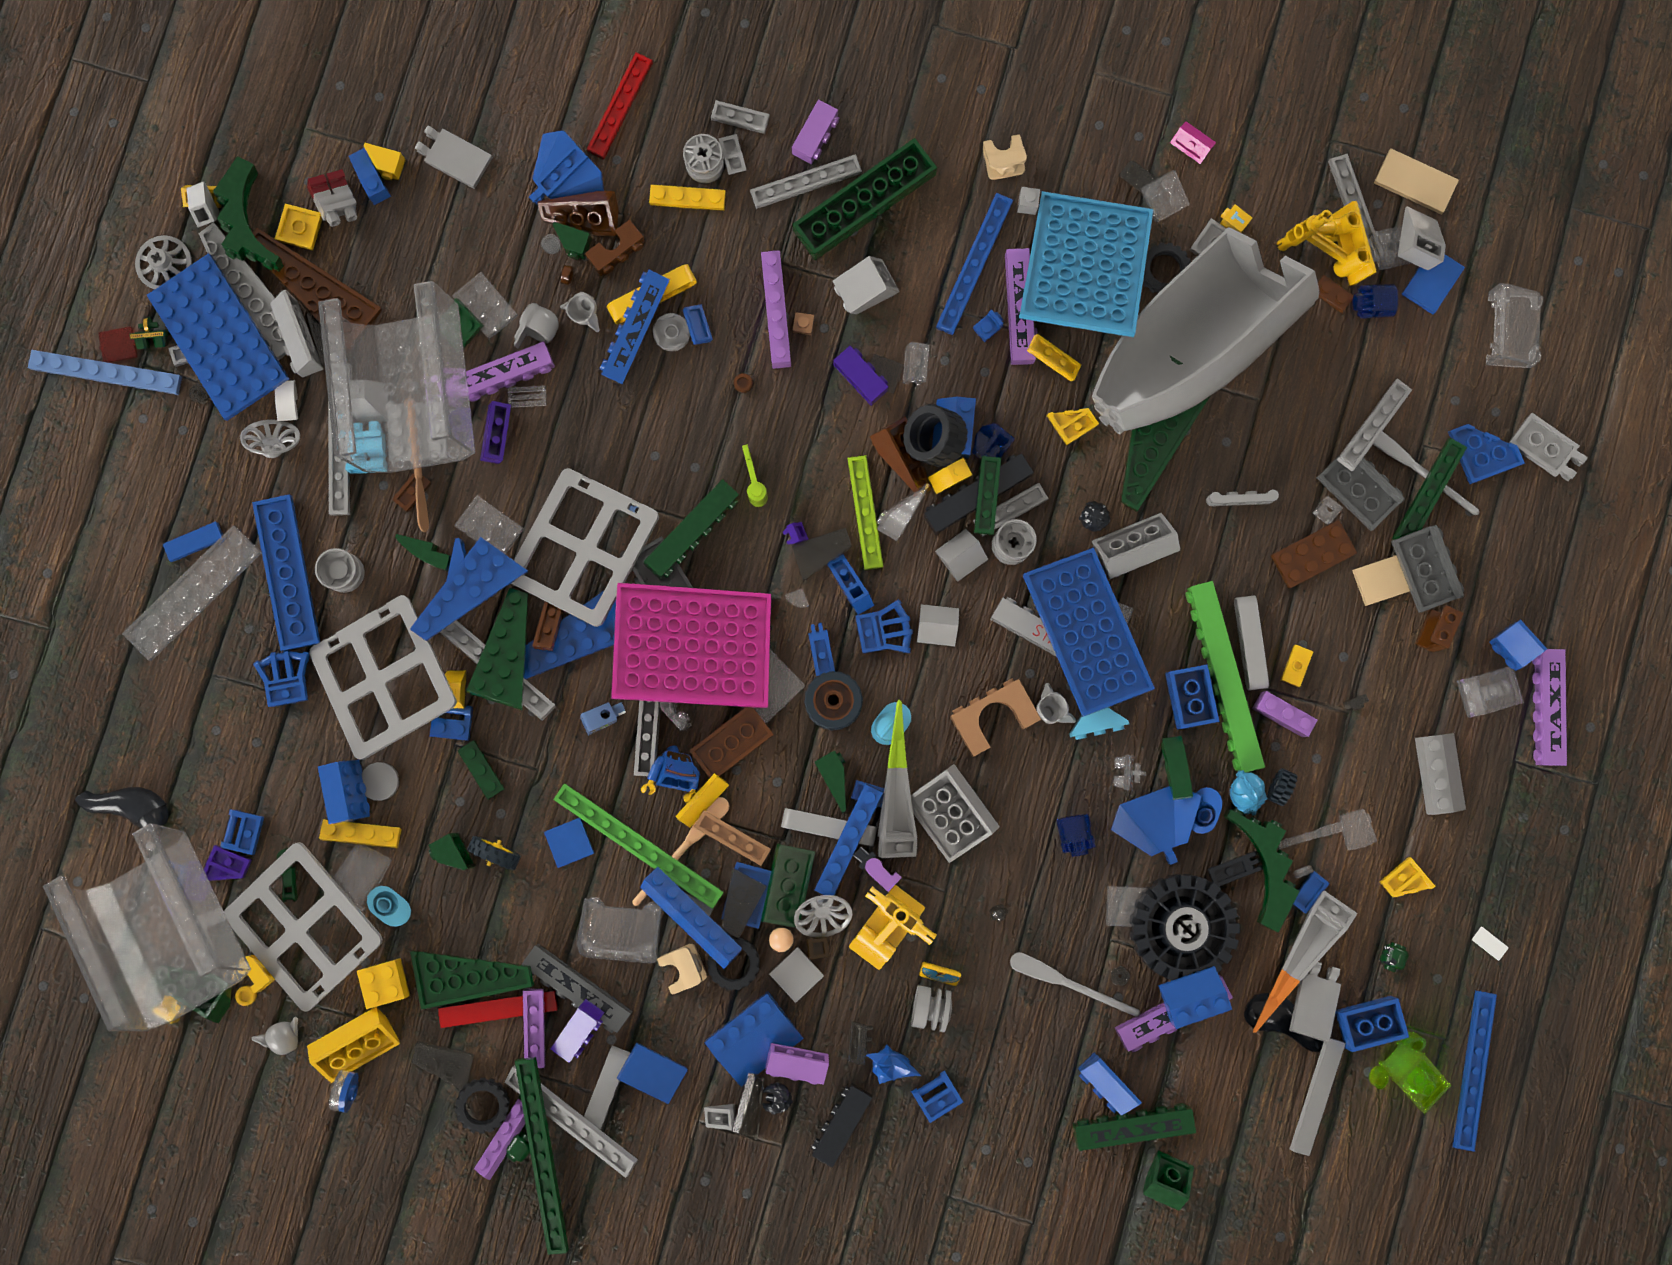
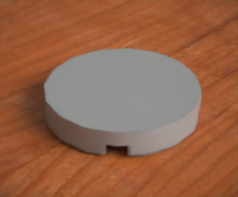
[653,313,690,351]
[362,762,399,801]

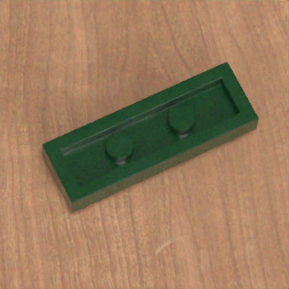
[457,740,505,800]

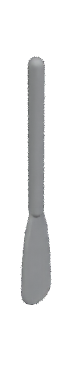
[1373,431,1479,515]
[1010,952,1140,1017]

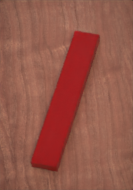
[586,52,653,159]
[438,990,558,1028]

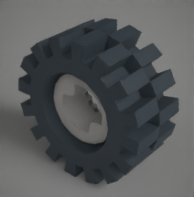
[1267,768,1298,806]

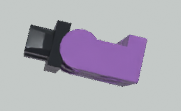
[853,846,902,892]

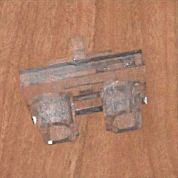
[1114,755,1146,790]

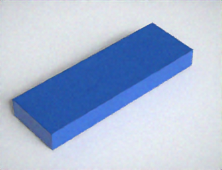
[163,522,225,562]

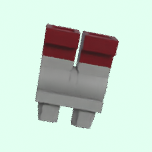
[307,169,357,227]

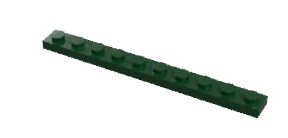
[515,1057,569,1255]

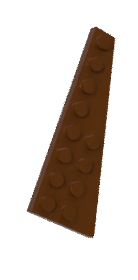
[253,228,382,352]

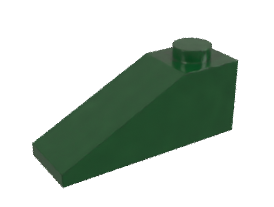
[815,750,846,813]

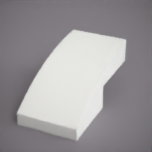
[275,380,298,421]

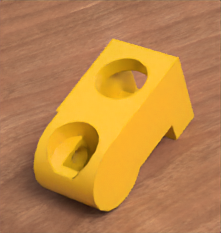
[239,955,275,994]

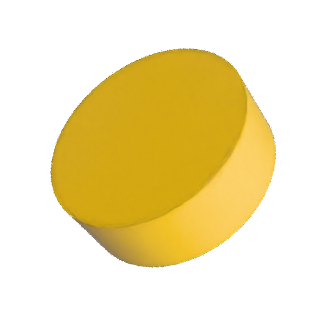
[235,985,257,1006]

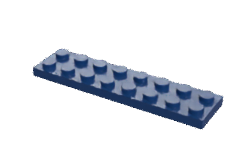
[252,494,320,651]

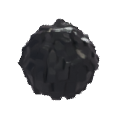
[1079,501,1110,532]
[762,1082,793,1115]

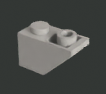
[186,181,220,227]

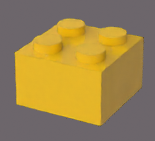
[357,958,410,1009]

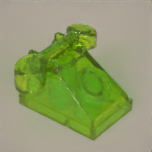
[1369,1032,1451,1114]

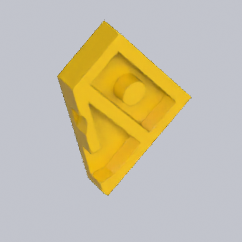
[1047,408,1099,445]
[1380,857,1436,897]

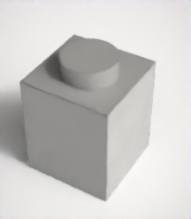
[1017,187,1040,215]

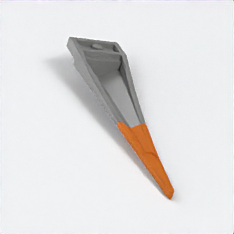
[1253,891,1358,1033]

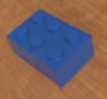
[1165,664,1219,730]
[318,760,370,824]
[1335,996,1409,1052]

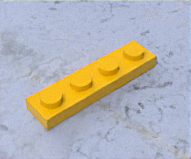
[649,185,726,211]
[319,819,401,848]

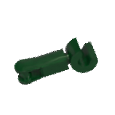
[277,848,298,902]

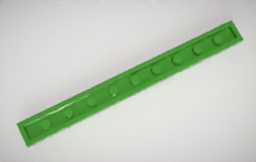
[553,783,724,909]

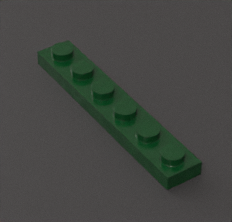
[1392,438,1467,540]

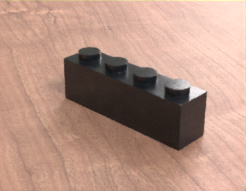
[811,1083,872,1168]

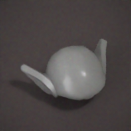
[560,292,600,332]
[1036,683,1076,724]
[252,1017,298,1055]

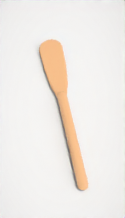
[632,797,729,906]

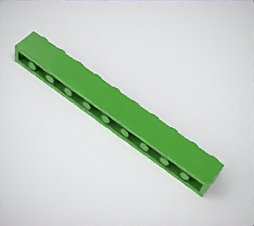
[1186,581,1265,773]

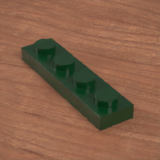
[974,456,1001,535]

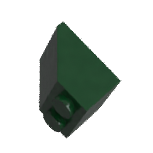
[428,833,476,870]
[1143,1150,1194,1211]

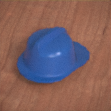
[1192,787,1223,834]

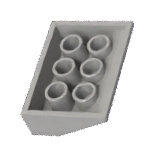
[911,764,1000,863]

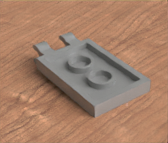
[415,126,493,189]
[1508,413,1588,481]
[1289,962,1341,1042]

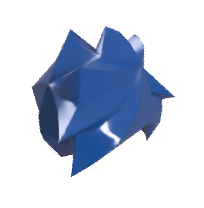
[866,1044,921,1084]

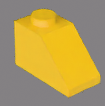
[364,143,405,180]
[928,458,972,494]
[445,670,467,708]

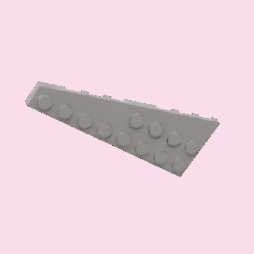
[198,222,286,361]

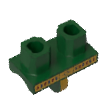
[129,317,171,349]

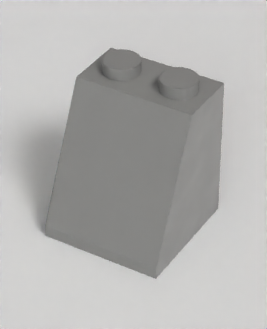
[833,256,900,314]

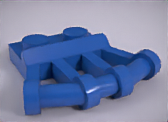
[855,599,913,654]
[253,650,310,707]

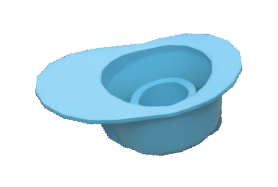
[871,702,911,745]
[367,886,411,927]

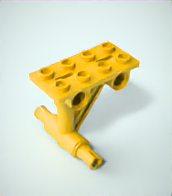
[1277,201,1376,286]
[849,885,937,970]

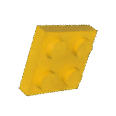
[275,204,322,250]

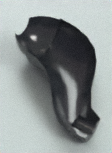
[75,787,169,832]
[1244,993,1324,1052]

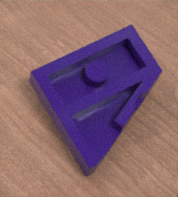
[199,845,252,881]

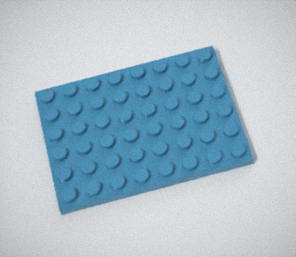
[1019,191,1154,337]

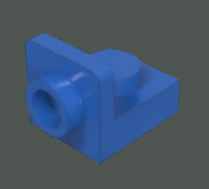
[973,310,1003,342]

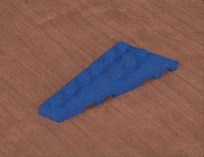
[410,537,528,641]

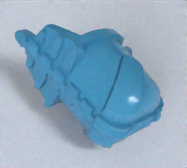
[1230,770,1268,816]

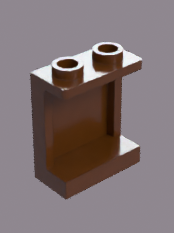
[1415,606,1464,652]

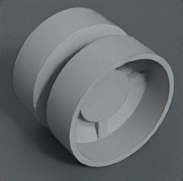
[315,548,365,593]

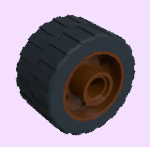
[804,671,863,731]

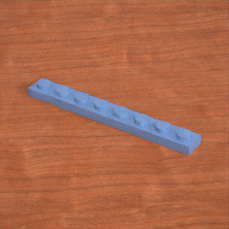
[28,350,182,395]

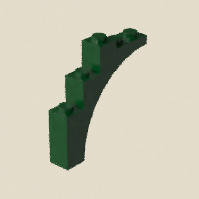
[213,156,284,272]
[1223,808,1300,933]

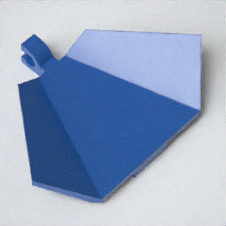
[529,131,604,205]
[1111,786,1202,865]

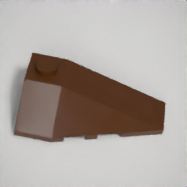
[537,191,619,236]
[869,416,931,497]

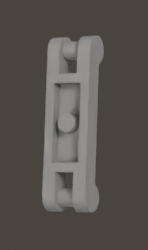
[1206,490,1279,506]

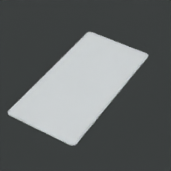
[1472,927,1508,961]

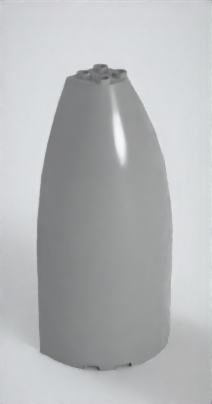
[1092,227,1319,434]

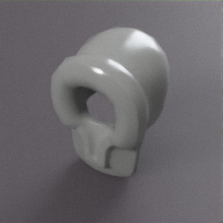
[514,303,559,349]

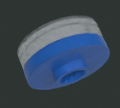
[329,1070,358,1113]

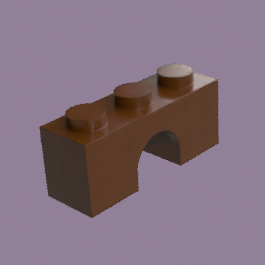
[585,219,645,276]

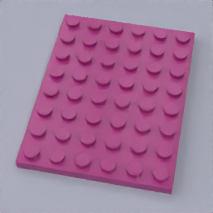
[611,583,771,708]

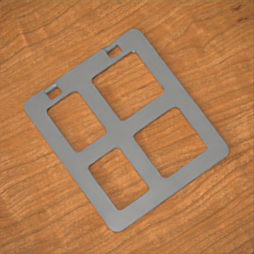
[511,468,659,627]
[309,595,456,760]
[223,842,383,1012]

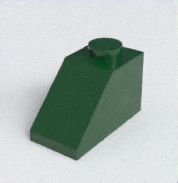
[553,222,592,260]

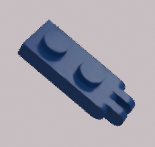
[808,623,835,676]

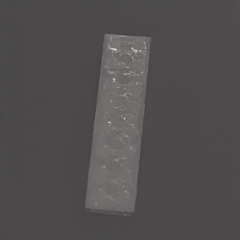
[122,525,262,661]

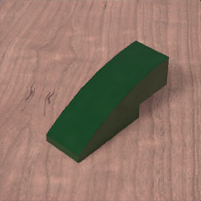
[395,534,452,572]
[1161,736,1193,800]

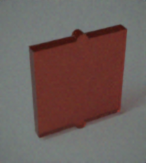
[98,326,137,363]

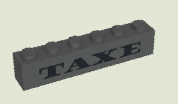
[521,944,633,1033]

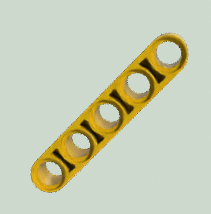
[607,264,697,324]

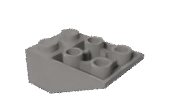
[1398,206,1446,270]

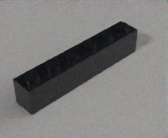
[924,453,1034,535]

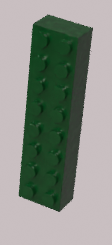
[793,138,937,260]

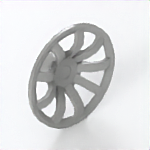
[135,235,192,290]
[240,420,300,458]
[794,895,852,938]

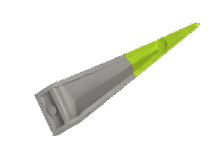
[878,700,917,858]

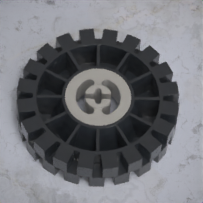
[1129,874,1240,981]

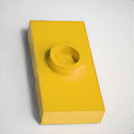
[1281,644,1313,687]

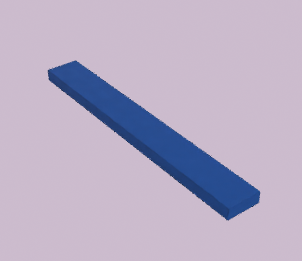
[936,193,1013,335]
[1453,990,1497,1152]

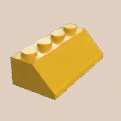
[307,1007,400,1083]

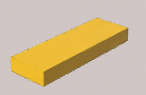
[1027,334,1082,381]
[676,773,729,828]

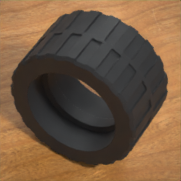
[903,404,968,467]

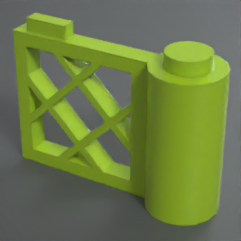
[742,444,768,507]

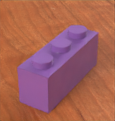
[792,99,840,164]
[1252,691,1317,737]
[766,1043,829,1085]

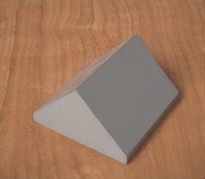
[935,529,988,582]
[917,604,959,647]

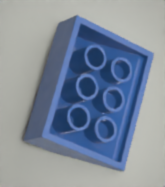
[704,991,803,1087]

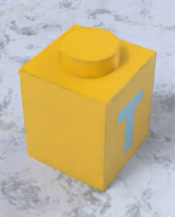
[1220,205,1252,233]

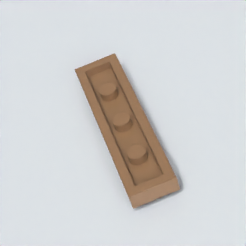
[694,810,771,866]

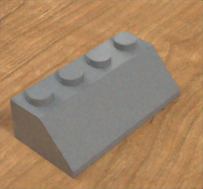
[270,290,323,378]
[1092,513,1180,579]
[1415,733,1466,815]

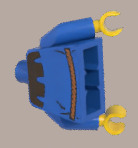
[641,746,700,803]

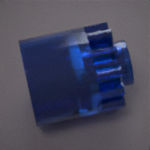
[1352,284,1398,318]
[1056,813,1096,857]

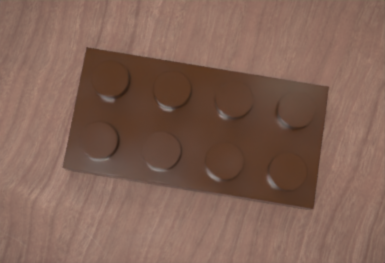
[1271,520,1357,589]
[689,707,774,778]

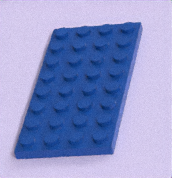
[147,253,289,421]
[1023,548,1155,717]

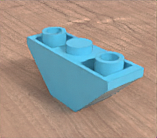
[1069,708,1129,740]

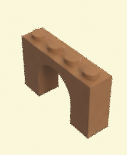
[950,678,1041,757]

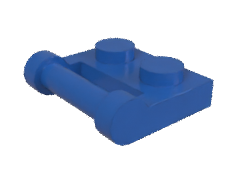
[430,706,473,741]
[220,809,264,855]
[911,1070,963,1123]

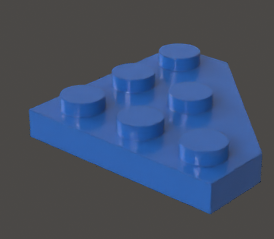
[1448,424,1525,485]

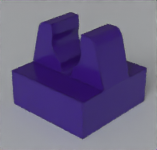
[783,522,809,544]

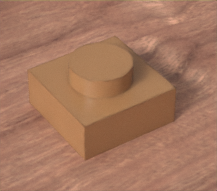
[793,312,814,335]

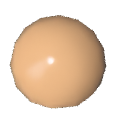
[769,927,793,952]

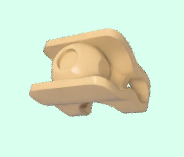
[983,135,1027,180]
[657,944,707,994]

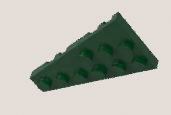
[466,588,529,710]
[410,950,534,1009]

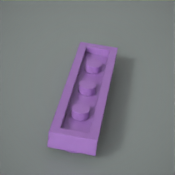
[523,989,545,1068]
[474,1099,525,1180]

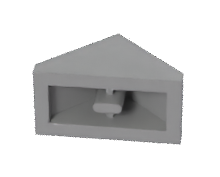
[704,1104,736,1130]

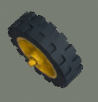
[467,836,521,870]

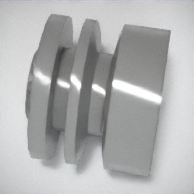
[683,134,724,183]
[992,519,1036,565]
[911,985,952,1032]

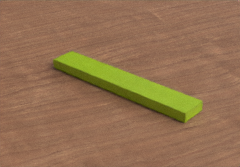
[848,455,883,570]

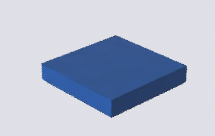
[544,818,595,868]

